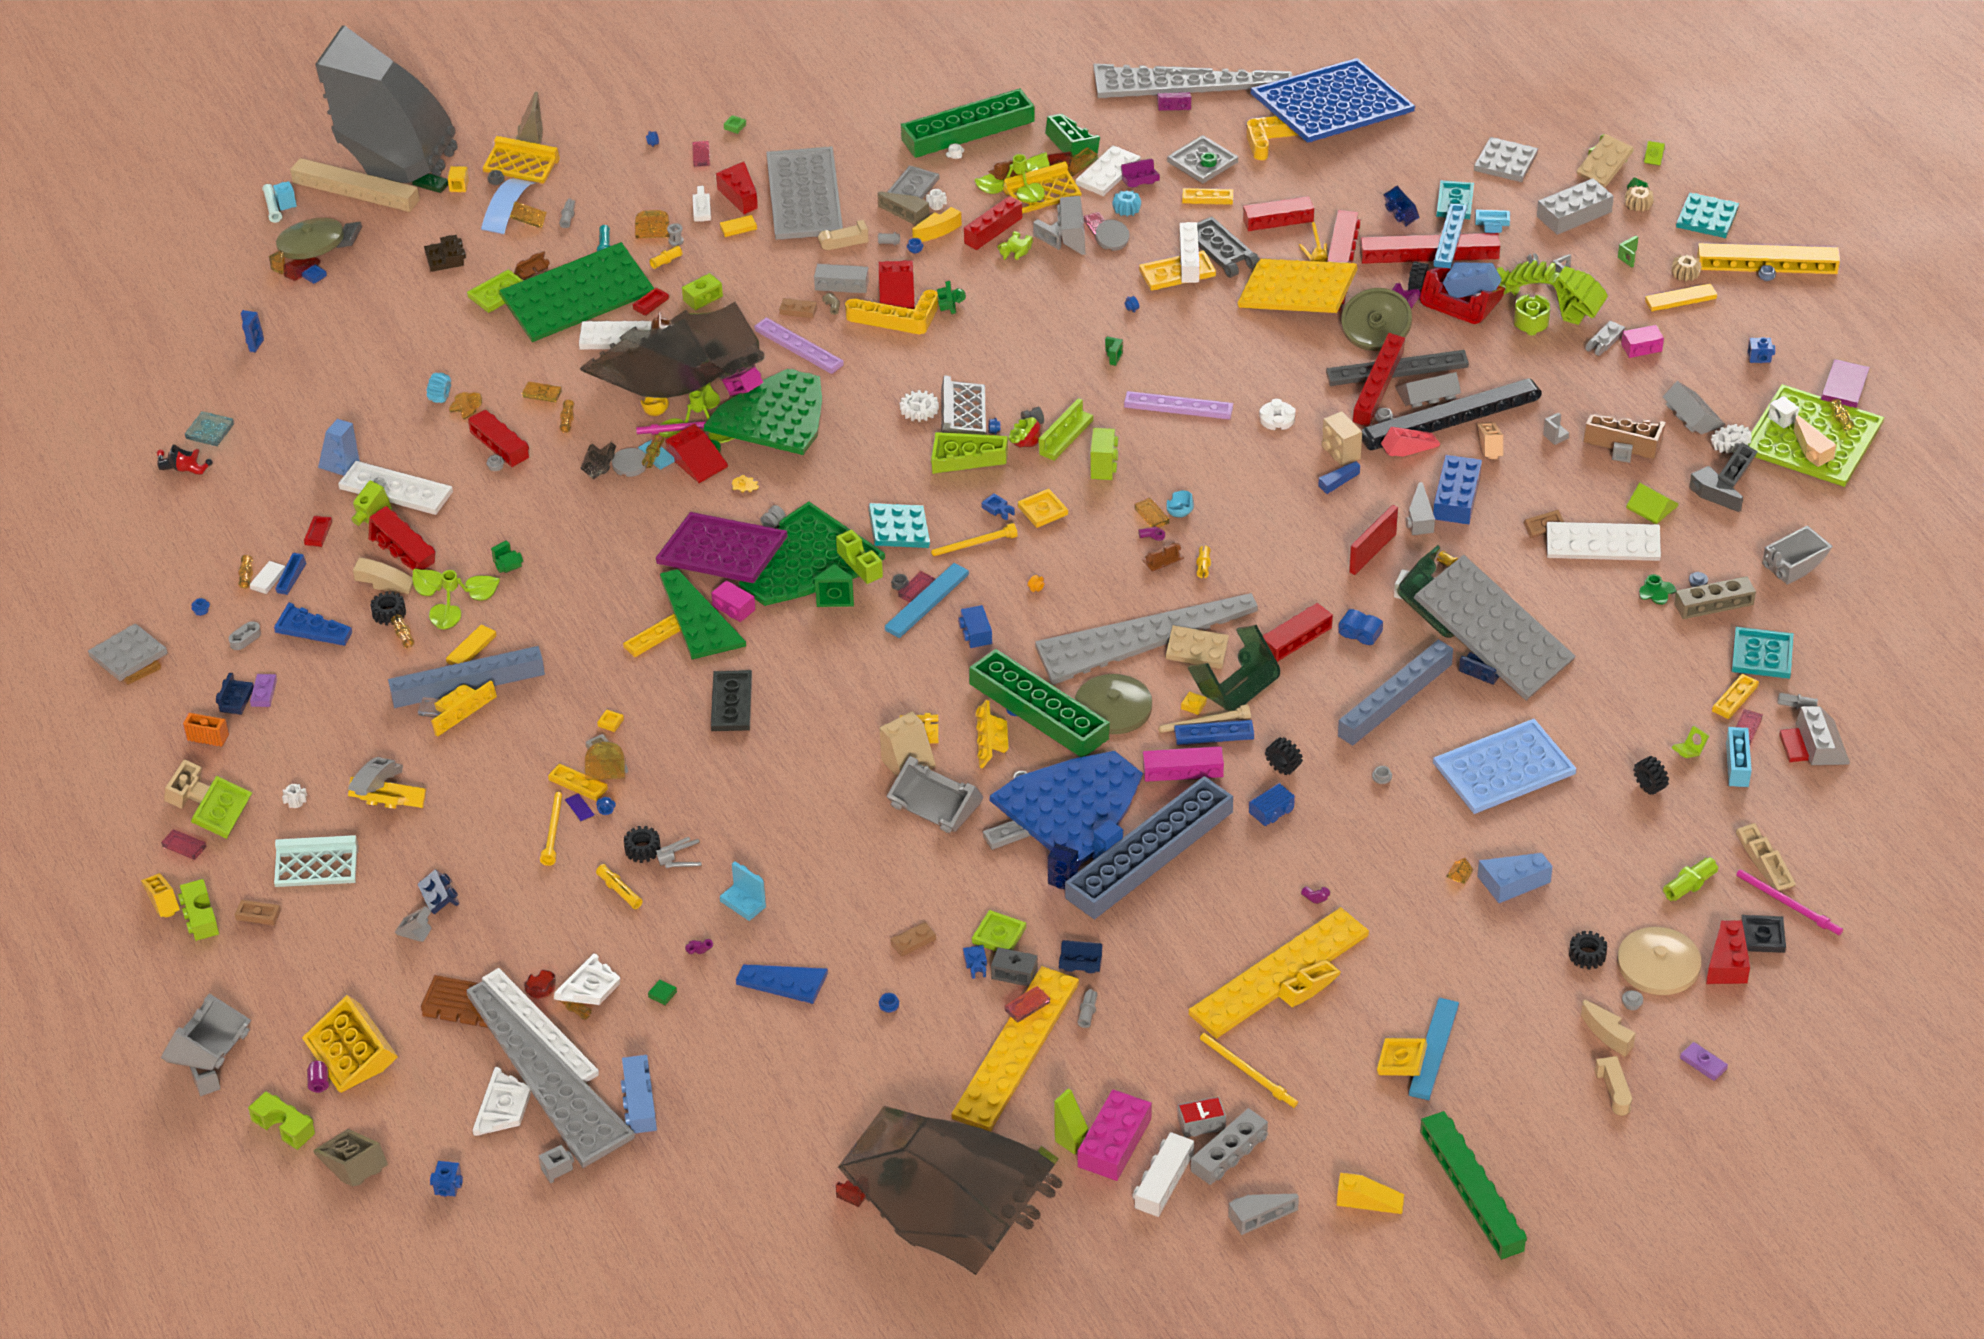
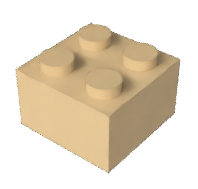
[1322,411,1362,467]

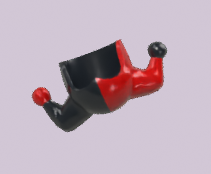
[157,444,213,475]

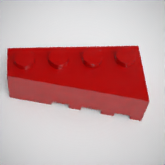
[368,506,436,570]

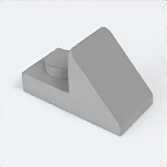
[1033,219,1061,250]
[395,906,432,942]

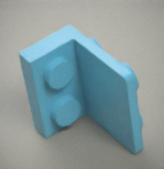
[720,861,766,921]

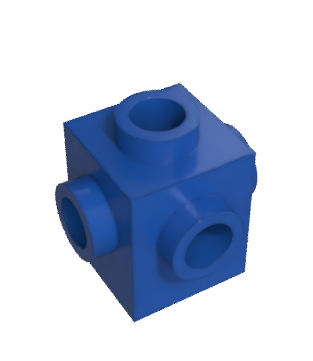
[1747,337,1775,363]
[430,1161,463,1197]

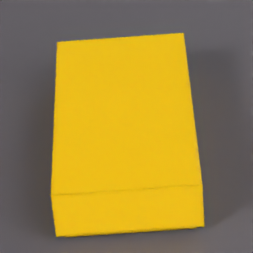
[719,215,757,237]

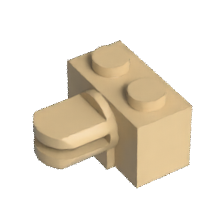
[164,759,210,809]

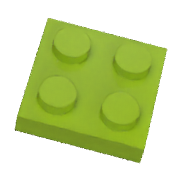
[972,910,1026,951]

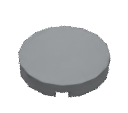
[1095,220,1129,251]
[612,448,648,477]

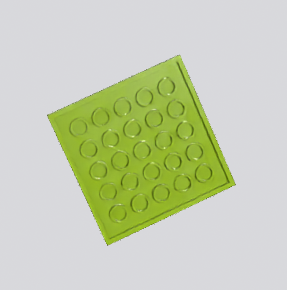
[1748,384,1884,487]

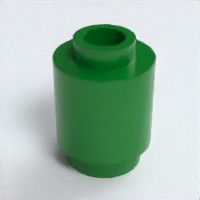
[494,550,523,573]

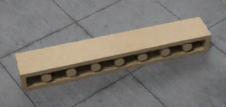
[290,158,419,212]

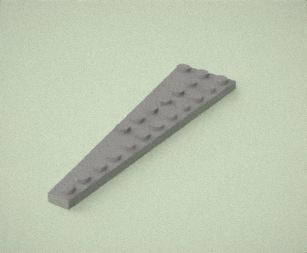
[1094,64,1292,98]
[1035,593,1258,685]
[467,981,635,1168]

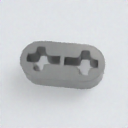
[228,621,261,650]

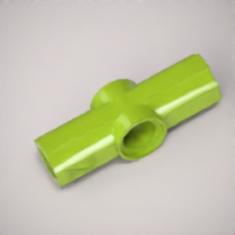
[1663,857,1718,901]

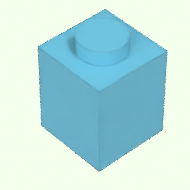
[273,181,297,211]

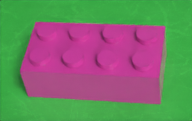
[1077,1089,1152,1181]

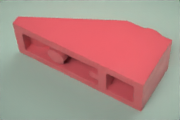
[1381,427,1440,457]

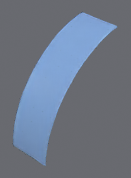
[481,178,536,234]

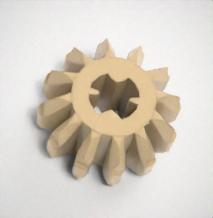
[1625,185,1654,212]
[1671,254,1701,282]

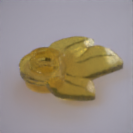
[449,392,482,420]

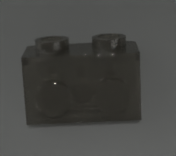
[581,442,616,480]

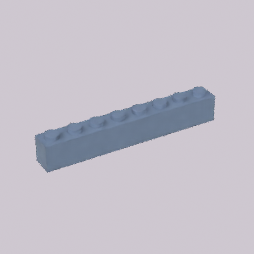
[1338,639,1453,746]
[388,646,545,708]

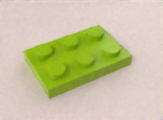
[467,269,523,313]
[191,776,252,839]

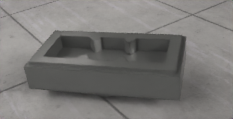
[336,222,362,248]

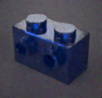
[1383,185,1420,227]
[1047,843,1080,890]

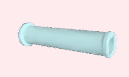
[262,184,282,223]

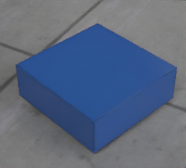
[302,264,327,284]

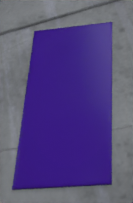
[565,793,594,821]

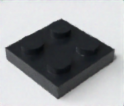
[1741,915,1786,953]

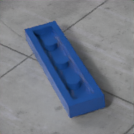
[1174,720,1254,745]

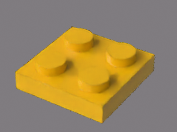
[1018,489,1068,528]
[1377,1038,1427,1076]

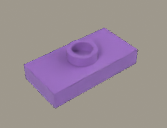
[1680,1042,1728,1081]

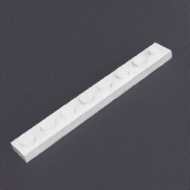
[482,968,599,1083]

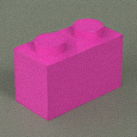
[1621,325,1664,358]
[722,367,763,396]
[711,580,756,622]

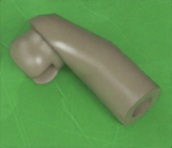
[823,293,840,315]

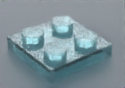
[185,411,234,446]

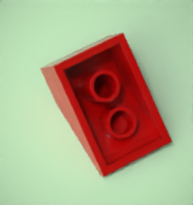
[879,260,915,309]
[665,424,728,483]

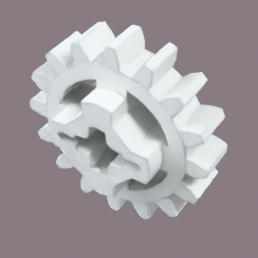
[900,390,939,422]
[1711,424,1752,454]

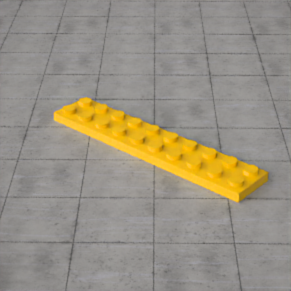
[1188,907,1369,1039]
[951,966,1079,1133]

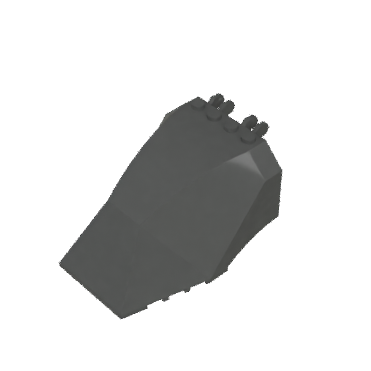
[315,25,458,183]

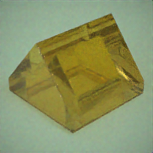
[269,250,285,275]
[1446,857,1473,884]

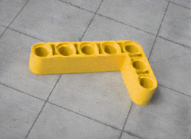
[1246,116,1298,160]
[845,289,938,334]

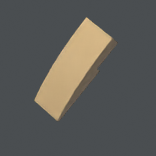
[353,557,413,594]
[1581,1000,1636,1057]

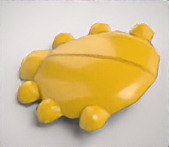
[732,475,759,493]

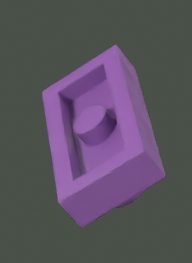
[250,674,277,707]

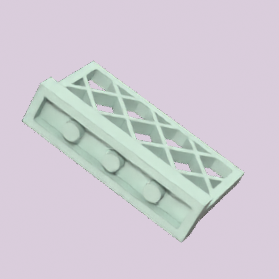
[274,835,359,887]

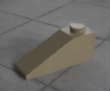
[878,192,930,226]

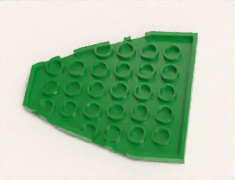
[704,369,822,455]
[739,501,885,606]

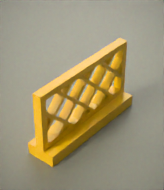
[482,136,560,184]
[1003,162,1082,214]

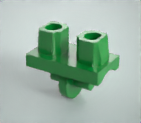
[937,281,966,314]

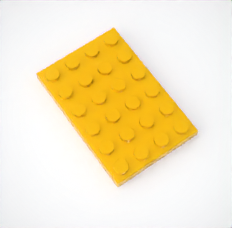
[1237,259,1358,313]

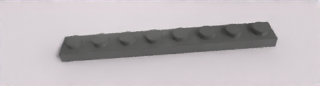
[1326,350,1469,386]

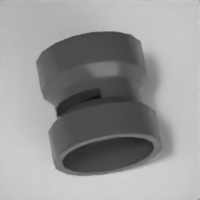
[1021,406,1044,424]

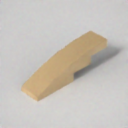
[1735,823,1796,891]

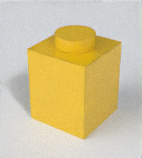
[448,166,469,192]

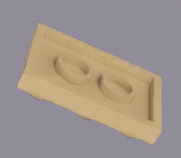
[1577,134,1634,188]
[1166,625,1229,669]

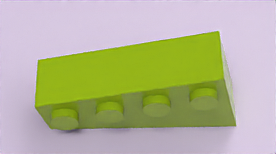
[931,432,1008,474]

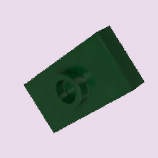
[412,173,448,193]

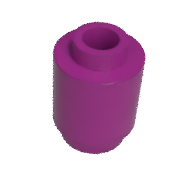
[307,1061,329,1093]

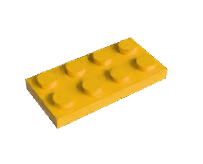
[1139,250,1216,291]

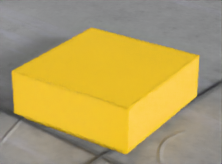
[597,709,624,732]

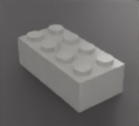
[1537,178,1614,235]

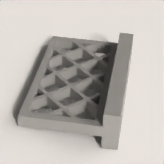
[941,376,986,435]

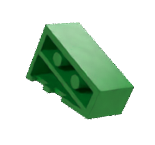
[1045,113,1100,159]

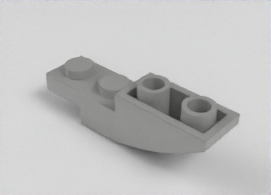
[348,757,403,795]

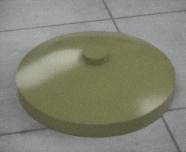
[276,218,344,259]
[1342,288,1412,351]
[1075,674,1152,734]

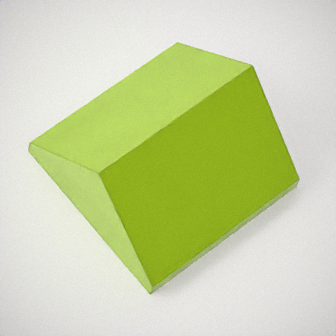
[1626,482,1679,524]

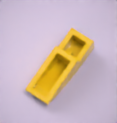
[912,207,962,242]
[1278,960,1341,1007]

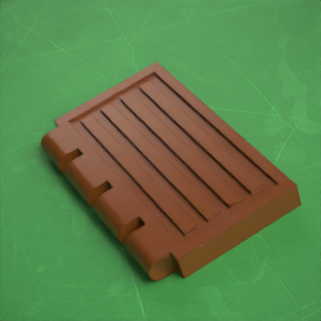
[421,975,488,1028]

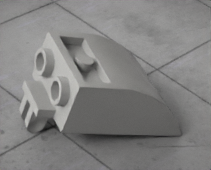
[1762,525,1833,585]

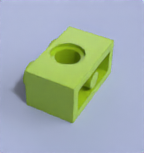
[682,273,723,310]

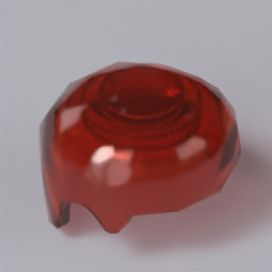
[524,970,556,999]

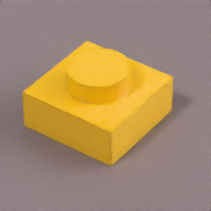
[1181,691,1207,715]

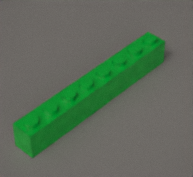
[1420,1111,1527,1260]

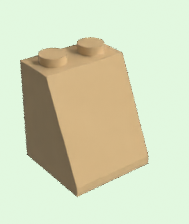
[880,711,936,777]

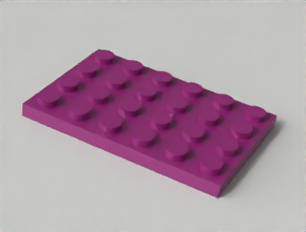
[655,512,788,583]

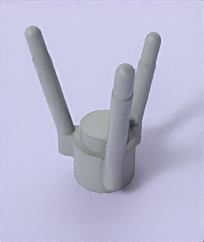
[656,837,702,869]

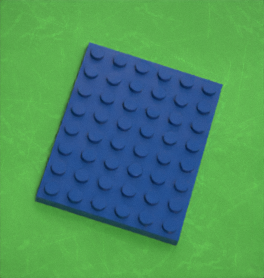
[1250,58,1415,143]

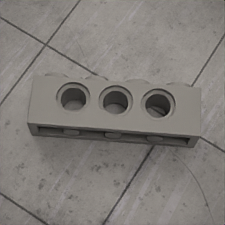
[1191,1108,1268,1185]

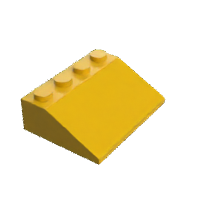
[302,995,398,1093]

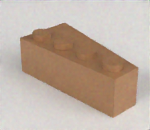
[1583,415,1666,459]

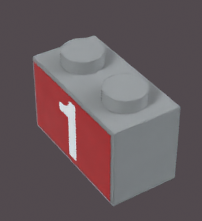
[1177,1097,1226,1138]

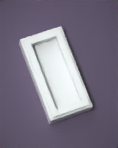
[250,561,285,594]

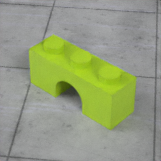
[836,529,883,584]
[178,879,219,941]
[248,1091,315,1150]

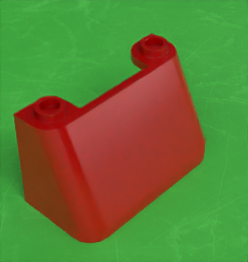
[1420,267,1505,324]

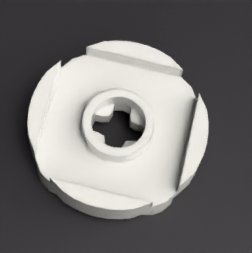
[1259,399,1296,430]

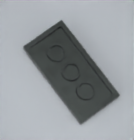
[711,670,752,731]

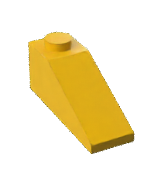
[141,873,180,918]
[1337,1172,1405,1214]

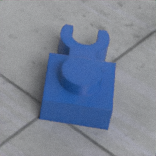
[981,494,1015,520]
[963,945,987,979]

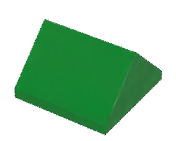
[815,564,854,607]

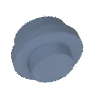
[1758,265,1776,281]
[1689,572,1708,587]

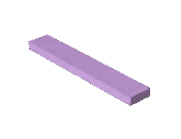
[754,317,844,374]
[1124,391,1233,419]

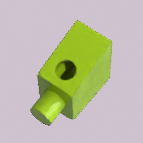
[351,480,392,526]

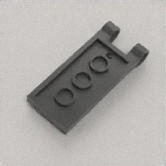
[1197,217,1260,278]

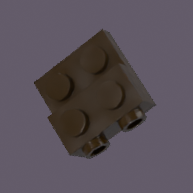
[424,235,466,272]

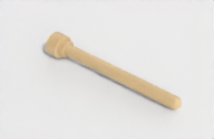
[1158,704,1251,733]

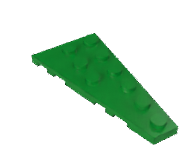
[660,569,746,660]

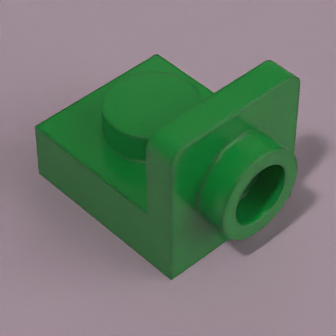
[1105,336,1123,366]

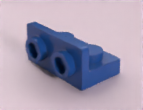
[241,310,264,352]

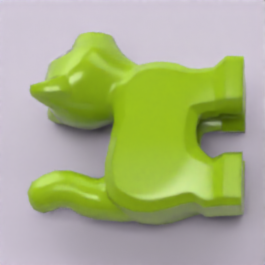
[998,231,1033,260]

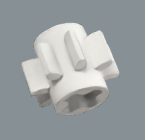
[926,189,947,210]
[282,784,307,808]

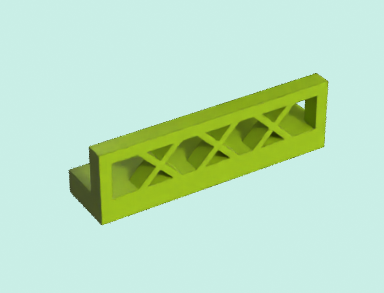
[1039,398,1093,461]

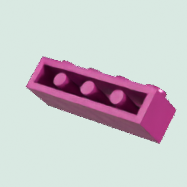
[1143,747,1224,782]

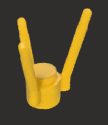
[1299,222,1328,262]

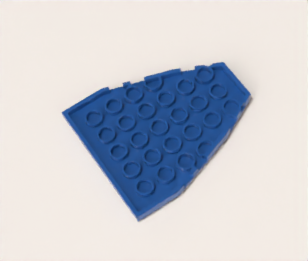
[989,751,1143,870]

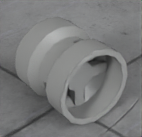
[760,505,786,529]

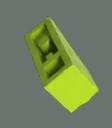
[1054,1088,1088,1155]

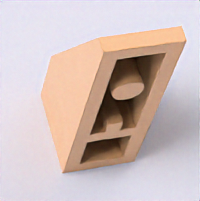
[1793,416,1836,467]
[1477,423,1503,459]

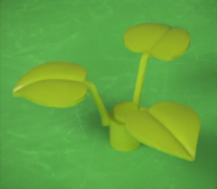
[975,152,1050,203]
[658,385,735,443]
[412,568,500,630]

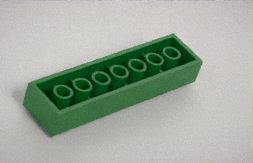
[901,88,1035,158]
[969,649,1110,757]

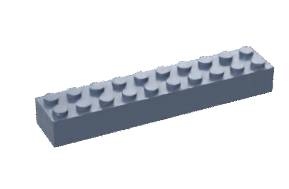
[1065,776,1233,920]

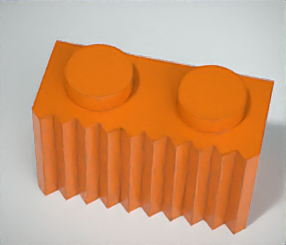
[183,713,229,747]

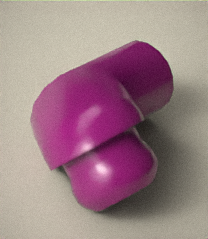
[1138,527,1165,541]
[1301,886,1331,904]
[685,939,713,954]

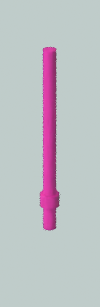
[636,421,707,435]
[1736,869,1843,936]

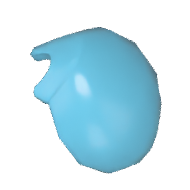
[1166,490,1194,518]

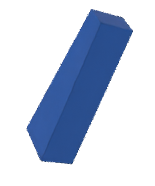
[1318,461,1360,494]
[275,553,307,595]

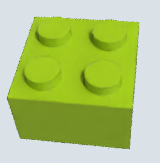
[1091,428,1118,480]

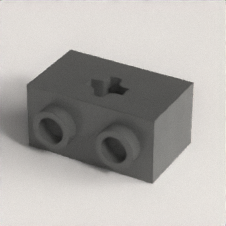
[991,948,1038,987]

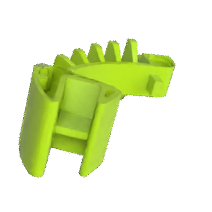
[1497,260,1608,325]

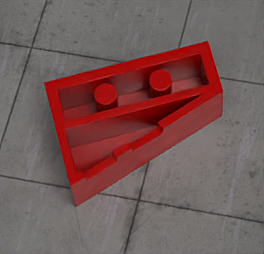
[716,161,758,214]
[1706,920,1750,984]

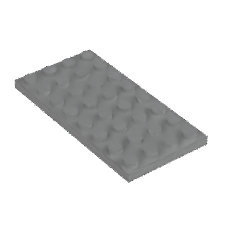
[766,146,843,240]
[1414,555,1576,701]

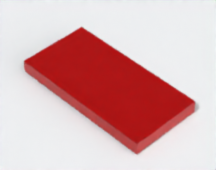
[1349,505,1398,575]

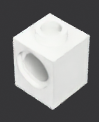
[1768,396,1799,428]

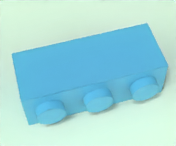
[1726,727,1752,787]

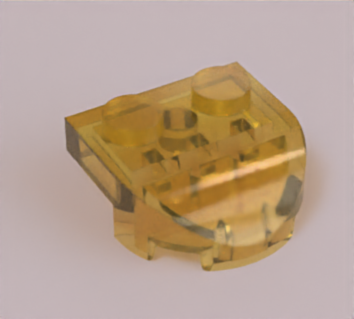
[635,210,670,239]
[585,742,626,780]

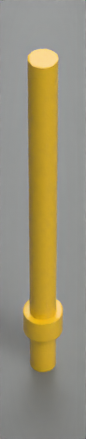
[1200,1033,1298,1108]

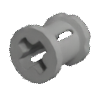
[667,223,684,246]

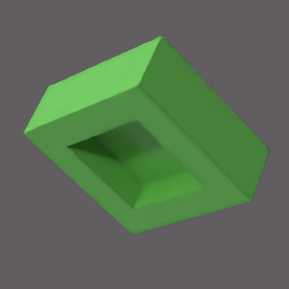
[723,115,746,134]

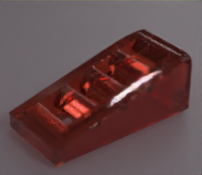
[284,257,321,281]

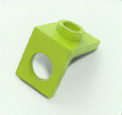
[1644,141,1665,166]
[1672,726,1709,758]

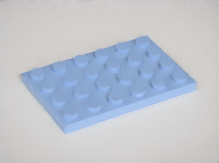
[1433,719,1576,814]

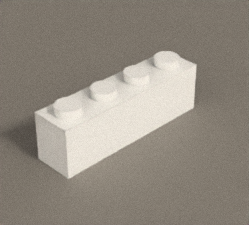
[1180,222,1199,283]
[1133,1132,1194,1217]

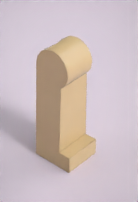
[818,220,869,250]
[1595,1056,1632,1116]

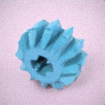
[1113,190,1141,217]
[426,372,451,403]

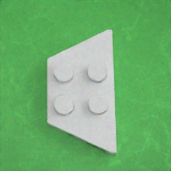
[554,954,620,1005]
[473,1067,531,1136]

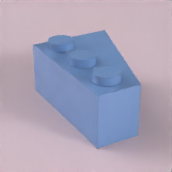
[1443,262,1502,298]
[318,419,360,476]
[1477,853,1553,903]
[621,1055,657,1134]

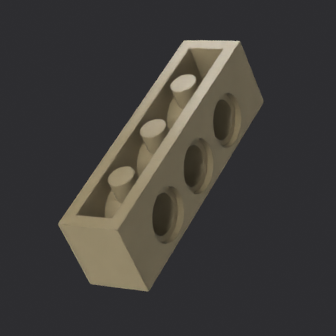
[1674,576,1756,619]

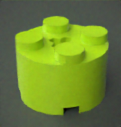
[1514,295,1550,336]

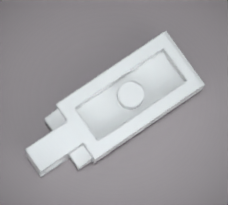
[693,186,711,222]

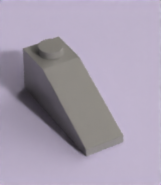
[1406,482,1435,535]
[1228,1194,1299,1235]

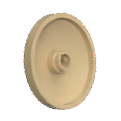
[1617,927,1701,995]

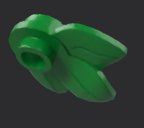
[1639,574,1677,605]

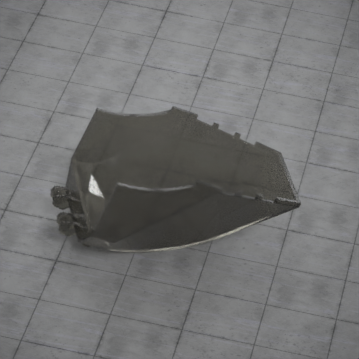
[580,302,765,398]
[838,1106,1063,1275]

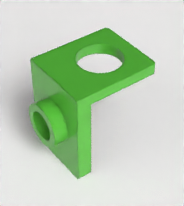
[1618,235,1638,268]

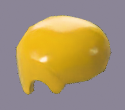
[640,394,669,417]

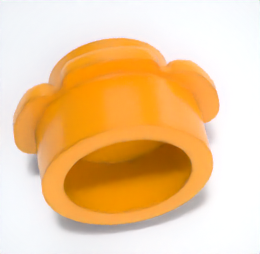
[1027,575,1045,592]

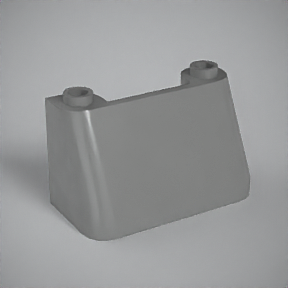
[886,756,984,834]
[161,993,251,1070]

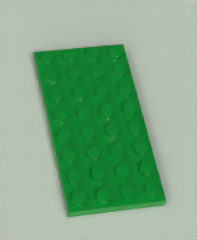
[499,242,655,342]

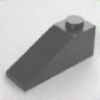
[1718,442,1758,487]
[1689,466,1743,512]

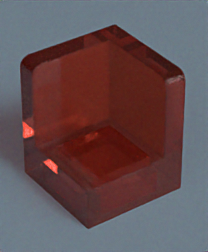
[835,1176,870,1207]

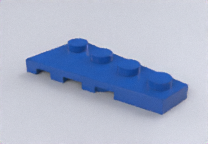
[274,602,352,646]
[736,964,828,1004]

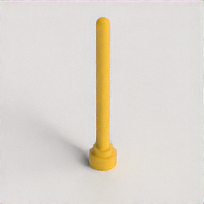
[931,523,1018,556]
[540,792,562,866]

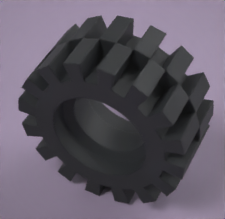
[1408,261,1429,293]
[370,591,406,625]
[1265,737,1303,775]
[1633,756,1669,795]
[623,826,661,863]
[1569,931,1608,970]

